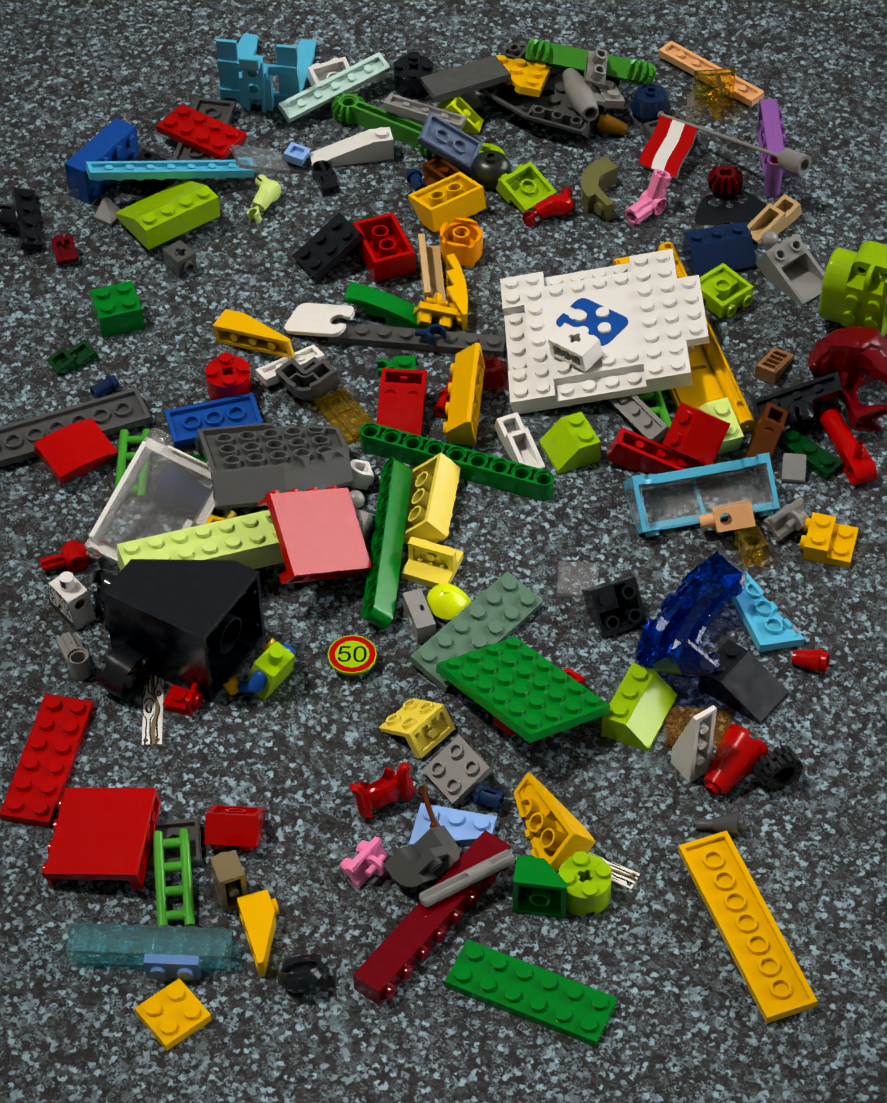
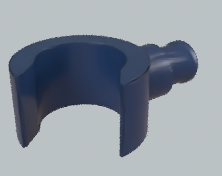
[415,324,446,346]

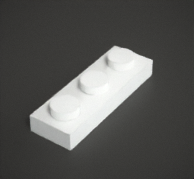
[255,344,325,387]

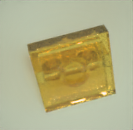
[692,68,736,120]

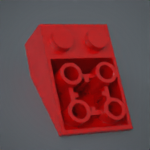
[376,368,428,436]

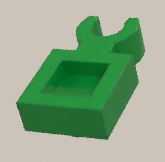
[377,355,416,377]

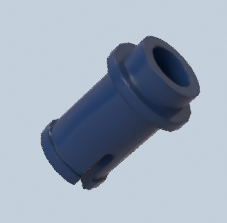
[406,169,427,192]
[89,375,120,399]

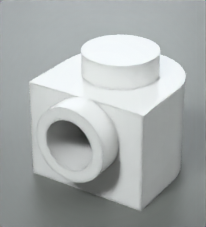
[347,459,374,490]

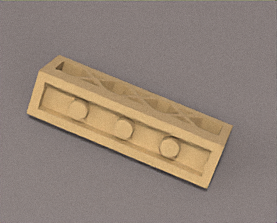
[418,234,446,302]

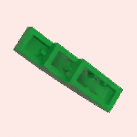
[344,282,434,329]

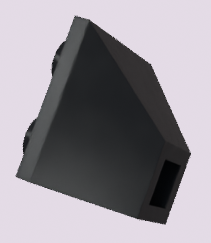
[582,577,648,638]

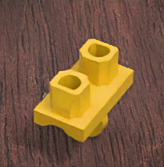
[413,292,458,331]

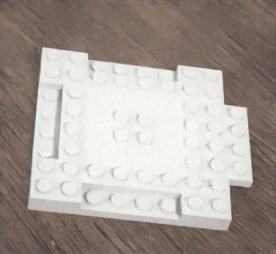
[500,249,710,414]

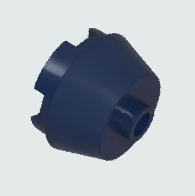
[630,84,671,123]

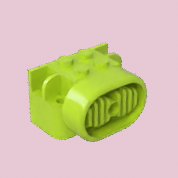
[819,241,887,337]

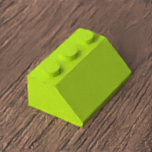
[601,663,677,752]

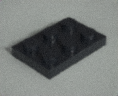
[292,213,365,282]

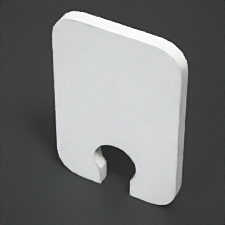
[284,303,355,337]

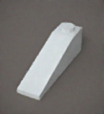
[310,127,394,167]
[671,705,717,783]

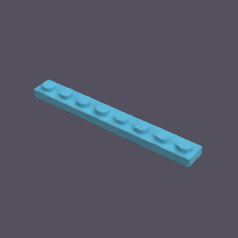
[86,160,255,181]

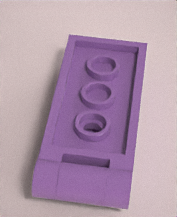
[757,99,787,197]

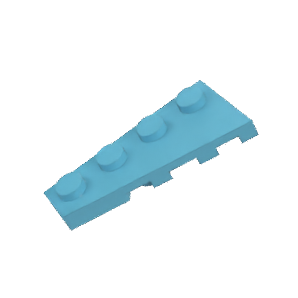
[722,571,805,652]

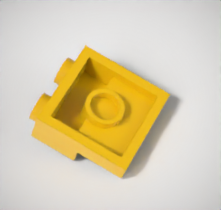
[799,512,859,568]

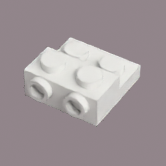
[307,57,360,103]

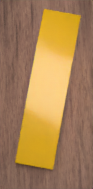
[446,253,468,331]

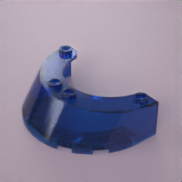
[635,550,747,679]

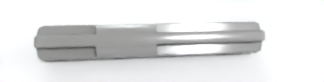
[419,849,515,907]

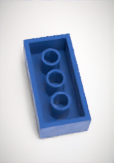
[64,118,139,204]

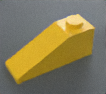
[237,889,279,978]

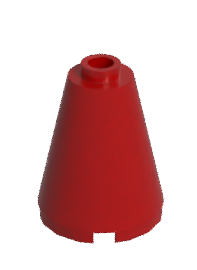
[703,724,769,796]

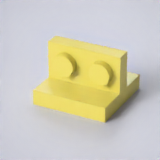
[401,537,464,588]

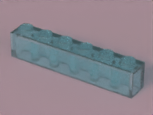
[66,922,235,972]

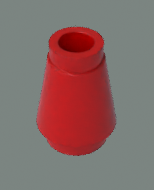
[792,649,830,673]

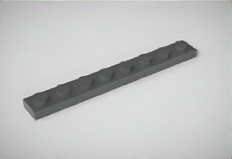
[328,322,506,358]

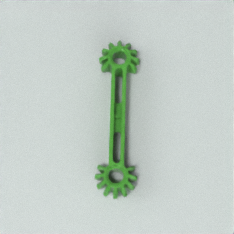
[525,39,656,85]
[332,92,437,158]

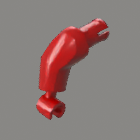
[523,187,574,227]

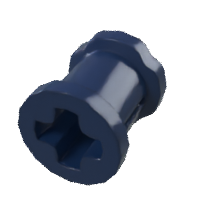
[473,783,505,812]

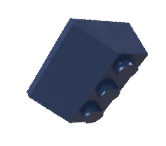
[682,222,757,277]

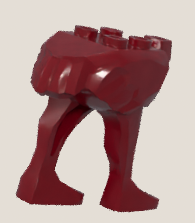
[808,326,887,432]

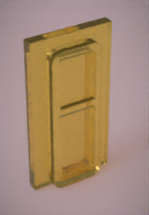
[313,387,375,445]

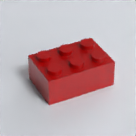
[353,212,415,282]

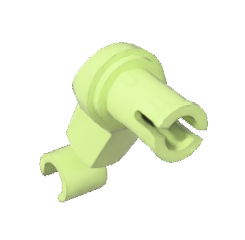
[247,174,281,224]

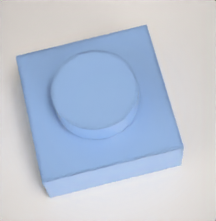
[283,142,310,167]

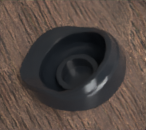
[278,954,325,995]

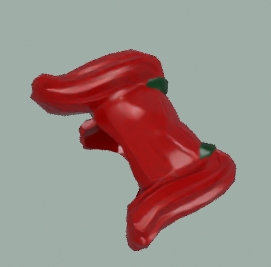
[350,762,415,820]

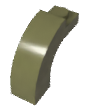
[580,156,618,222]

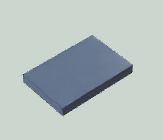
[416,112,483,174]

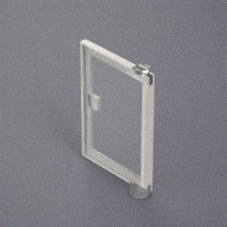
[84,428,216,564]

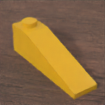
[212,309,294,359]

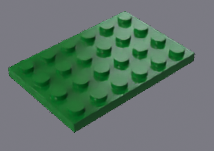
[436,637,610,743]

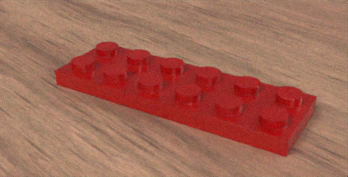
[0,694,94,828]

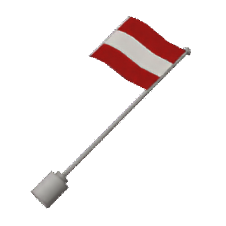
[639,111,811,179]

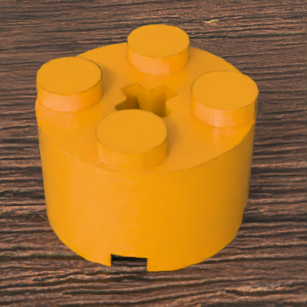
[440,218,483,268]

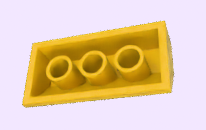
[443,343,485,445]

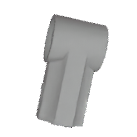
[56,632,92,680]

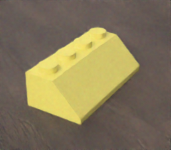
[403,453,461,544]

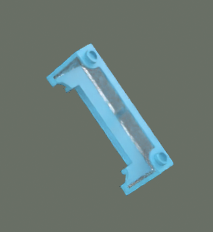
[623,452,780,538]

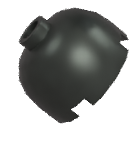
[470,150,512,191]

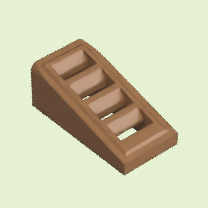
[754,347,794,385]

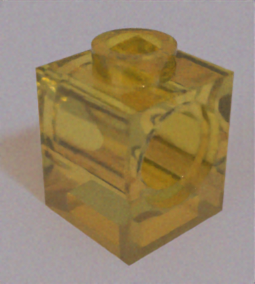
[734,524,769,566]

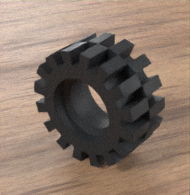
[752,745,803,792]

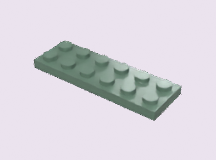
[409,571,543,692]

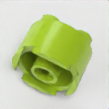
[558,851,612,916]

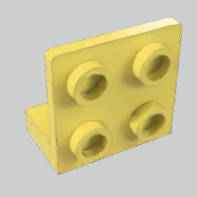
[379,698,456,759]

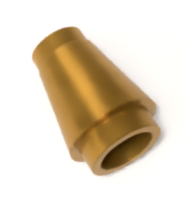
[597,114,628,136]

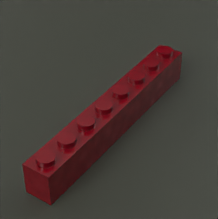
[353,830,511,1006]

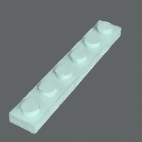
[278,52,390,123]

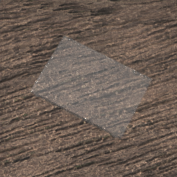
[230,145,290,174]

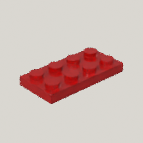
[156,104,247,160]

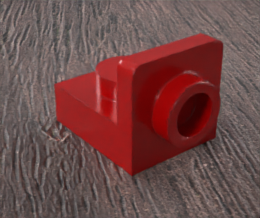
[162,683,202,717]

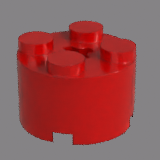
[205,352,252,401]

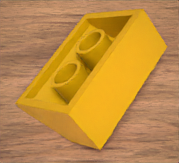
[408,172,486,232]

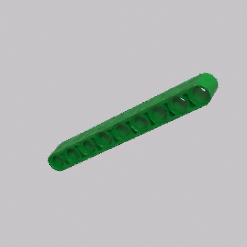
[360,423,554,501]
[361,457,413,630]

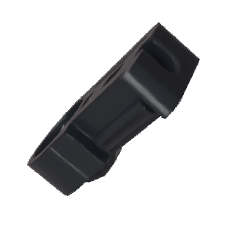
[312,160,340,196]

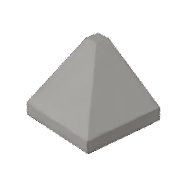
[94,197,121,226]

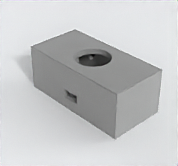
[402,588,436,644]

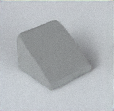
[781,453,807,483]

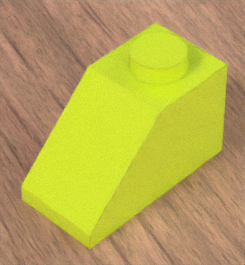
[438,96,484,134]

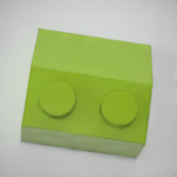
[539,411,601,474]

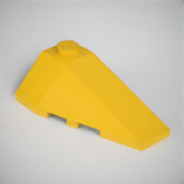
[513,772,596,872]

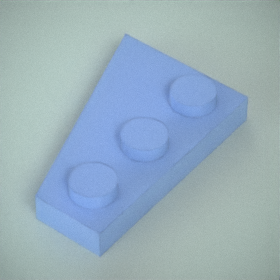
[409,803,497,846]

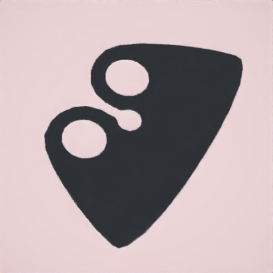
[695,191,767,224]

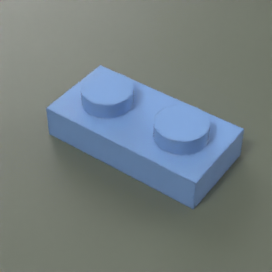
[143,954,201,981]

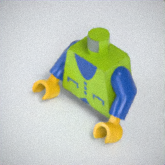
[223,637,296,701]

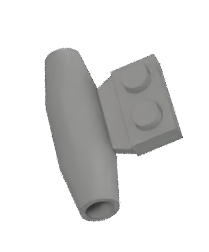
[562,68,625,121]

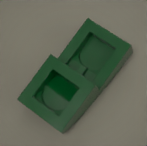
[46,339,99,375]

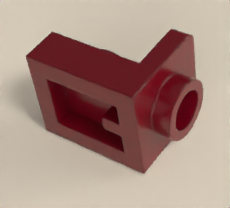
[51,234,78,265]

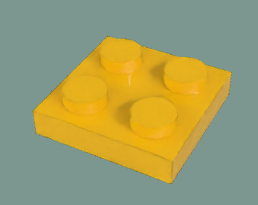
[134,978,212,1051]

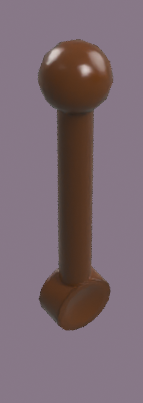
[418,785,440,828]

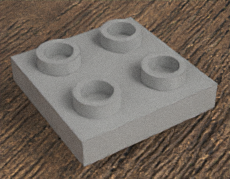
[422,734,493,807]

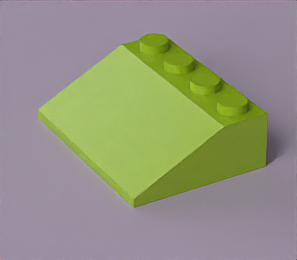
[114,180,220,250]

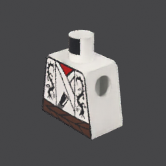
[48,571,96,631]

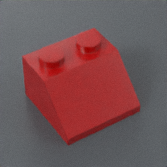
[662,402,730,465]
[204,805,265,851]

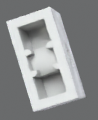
[548,323,603,372]

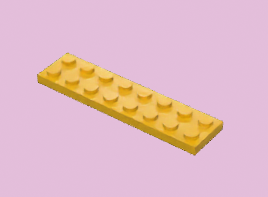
[678,830,818,1024]

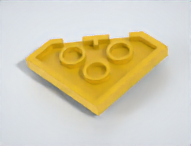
[496,55,551,97]

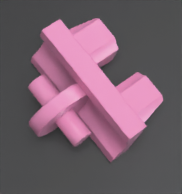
[340,836,388,888]

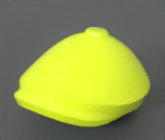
[427,583,472,622]

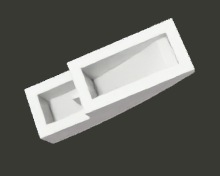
[494,412,545,469]

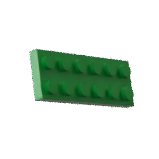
[444,939,617,1047]

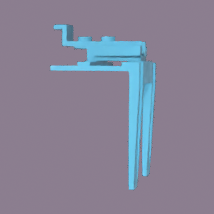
[216,34,316,113]

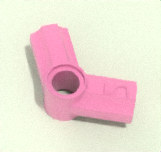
[625,169,671,225]

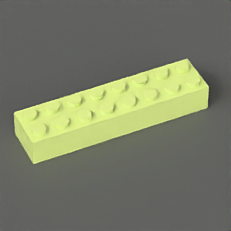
[116,510,284,571]

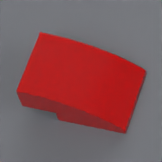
[34,418,118,485]

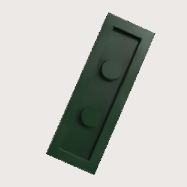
[776,427,843,481]

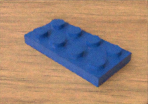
[164,392,263,448]

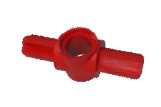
[40,540,110,572]

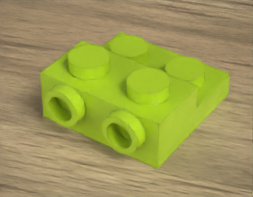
[496,161,557,213]
[699,263,754,319]

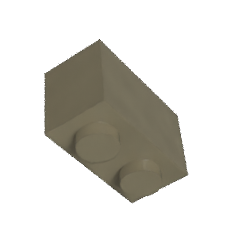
[210,850,248,913]

